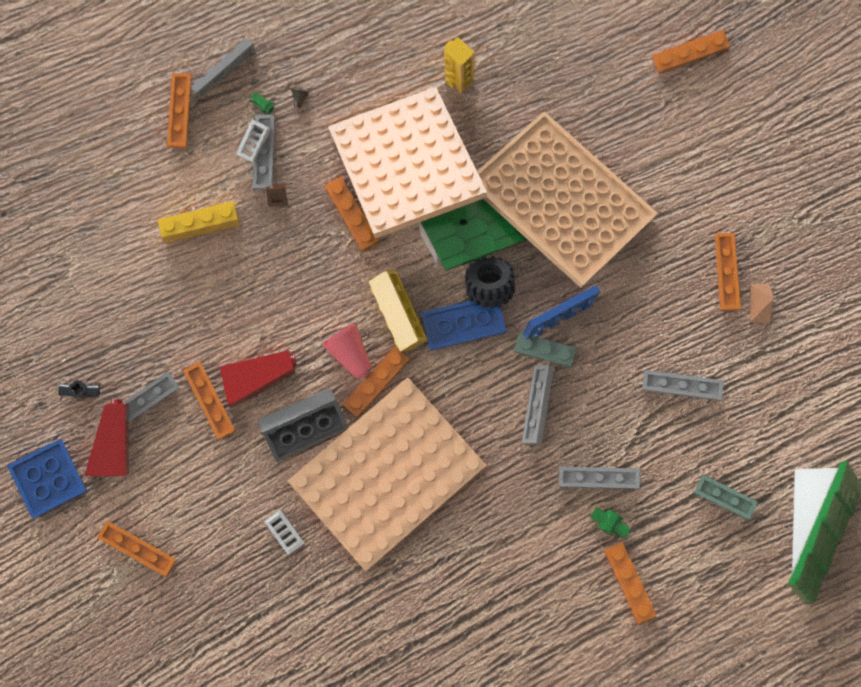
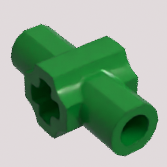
[590,506,631,539]

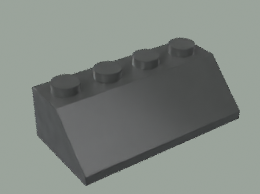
[258,388,348,462]

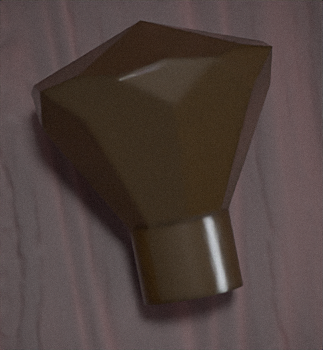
[291,87,309,108]

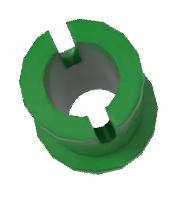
[250,92,275,115]

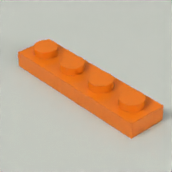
[652,30,730,74]
[167,73,192,149]
[324,177,379,252]
[714,233,741,311]
[342,346,409,418]
[183,362,236,441]
[97,521,177,577]
[604,541,657,624]

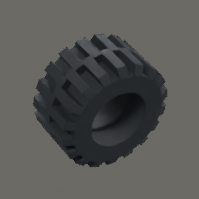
[465,256,515,309]

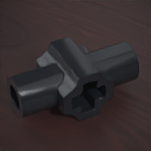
[58,380,100,401]

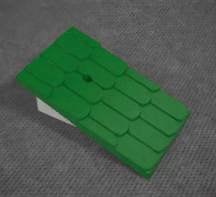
[419,199,528,271]
[788,462,861,604]

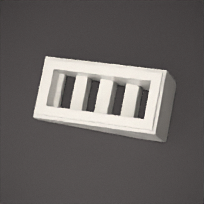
[236,119,272,163]
[264,510,305,555]

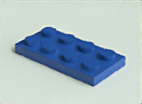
[523,285,601,339]
[421,301,507,351]

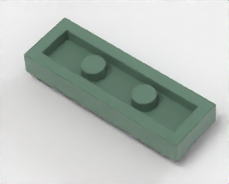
[514,332,576,368]
[693,475,758,520]

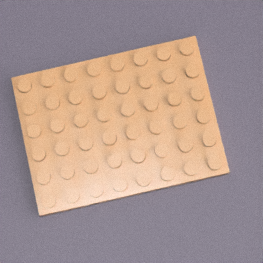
[328,87,488,239]
[477,111,658,288]
[288,377,487,572]

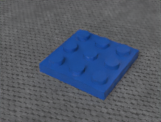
[7,438,88,519]

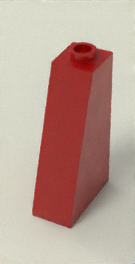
[220,350,297,408]
[85,399,129,476]

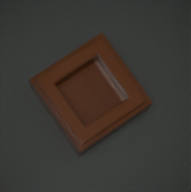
[266,185,288,206]

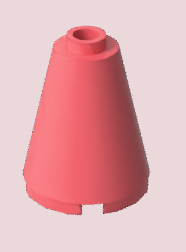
[322,323,372,379]

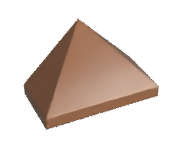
[750,284,773,324]

